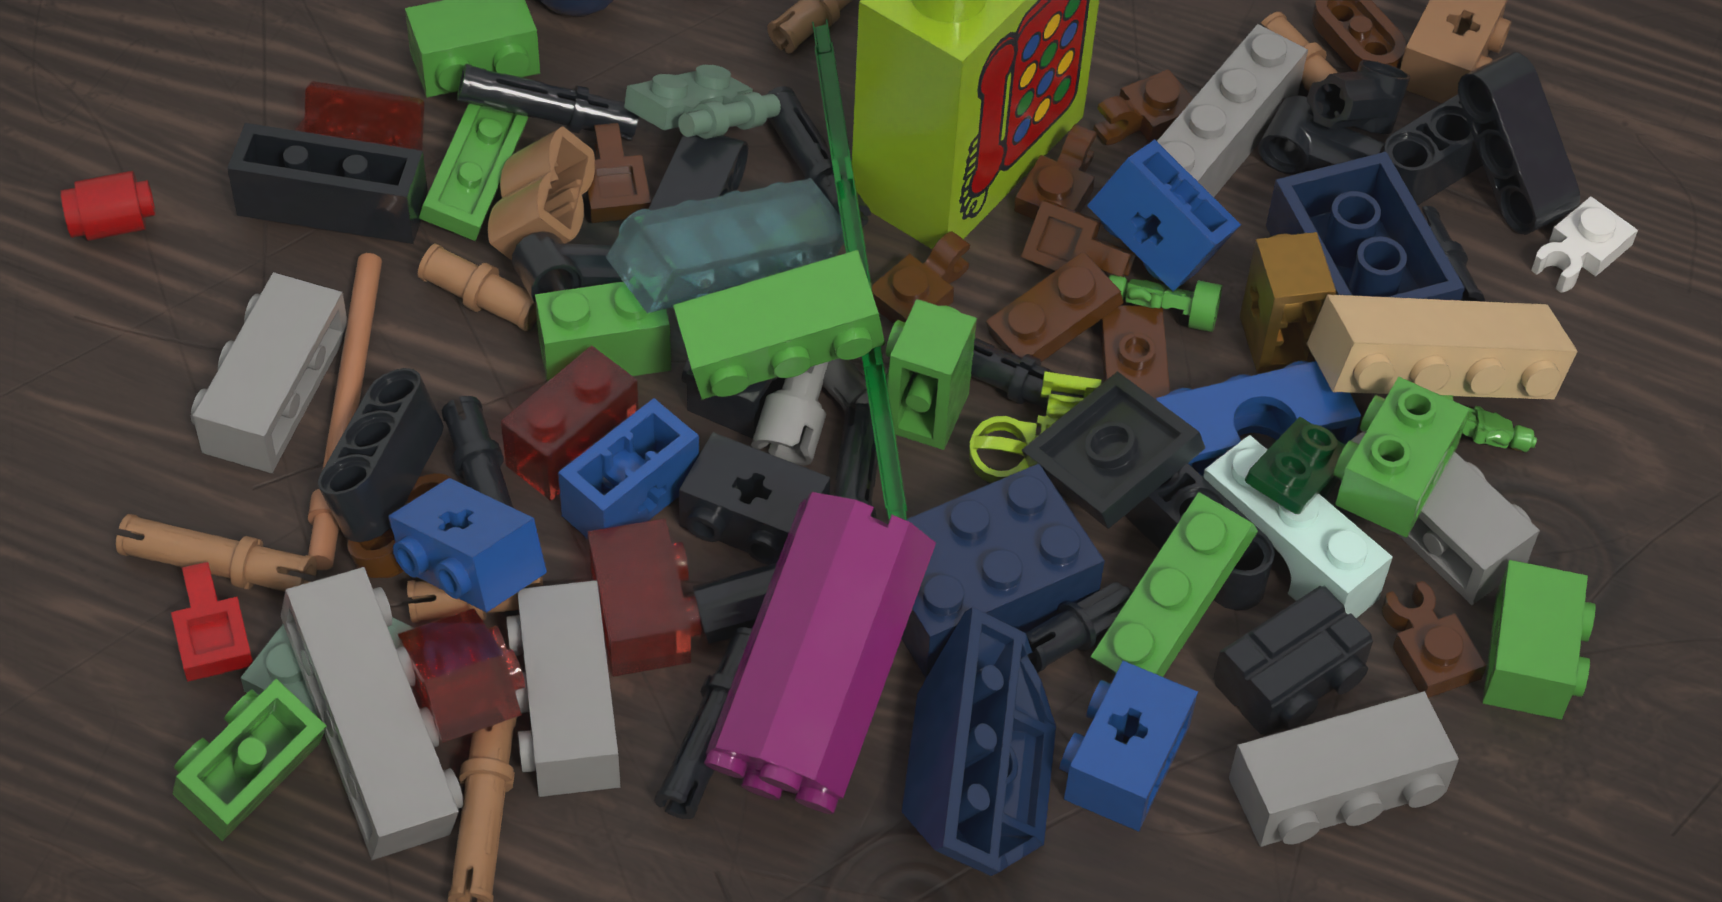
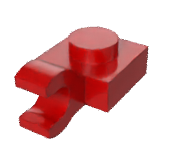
[171,562,253,682]

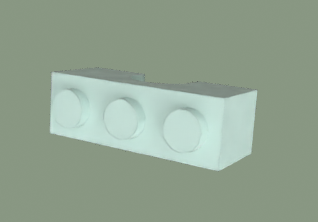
[1203,435,1393,618]

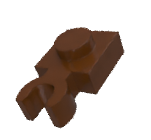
[1382,581,1487,698]

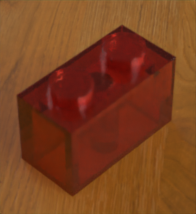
[501,345,639,501]
[587,519,701,677]
[397,608,525,742]

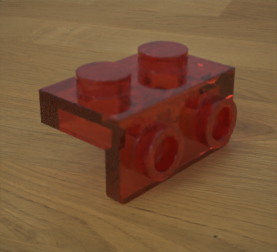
[294,81,425,151]

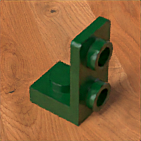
[1245,416,1346,514]

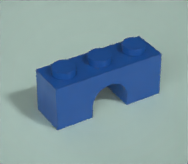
[1156,361,1361,477]

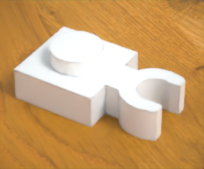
[1531,196,1638,293]

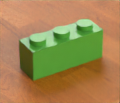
[673,250,885,399]

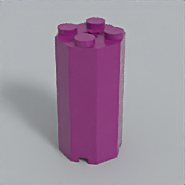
[704,492,936,814]

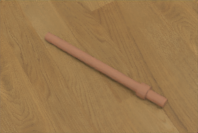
[308,253,382,570]

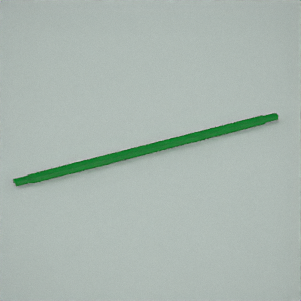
[812,19,908,521]

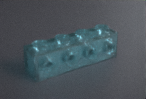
[606,178,844,313]

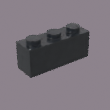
[227,123,428,244]

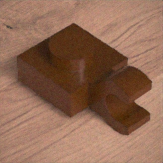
[1093,69,1194,145]
[586,123,651,223]
[1014,124,1097,219]
[1021,200,1137,277]
[872,231,970,324]

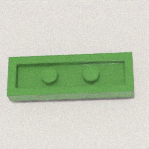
[419,103,529,241]
[1091,492,1258,677]

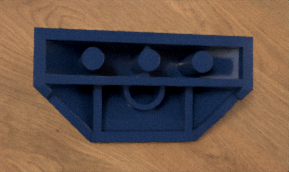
[902,607,1056,876]

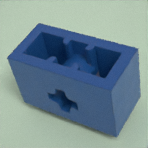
[1087,139,1241,291]
[558,398,699,554]
[389,478,547,613]
[1059,661,1198,832]

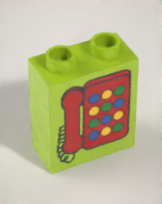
[852,0,1099,249]

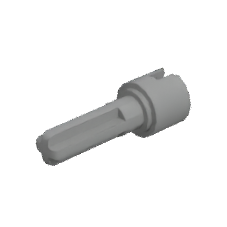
[751,362,828,466]

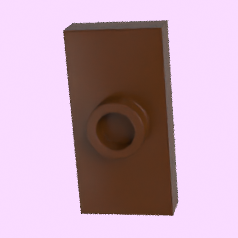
[1100,306,1170,399]

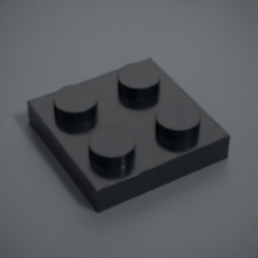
[1022,371,1205,529]

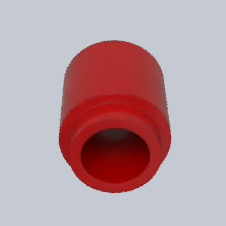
[61,170,156,241]

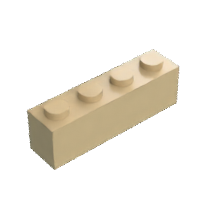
[1307,294,1578,399]

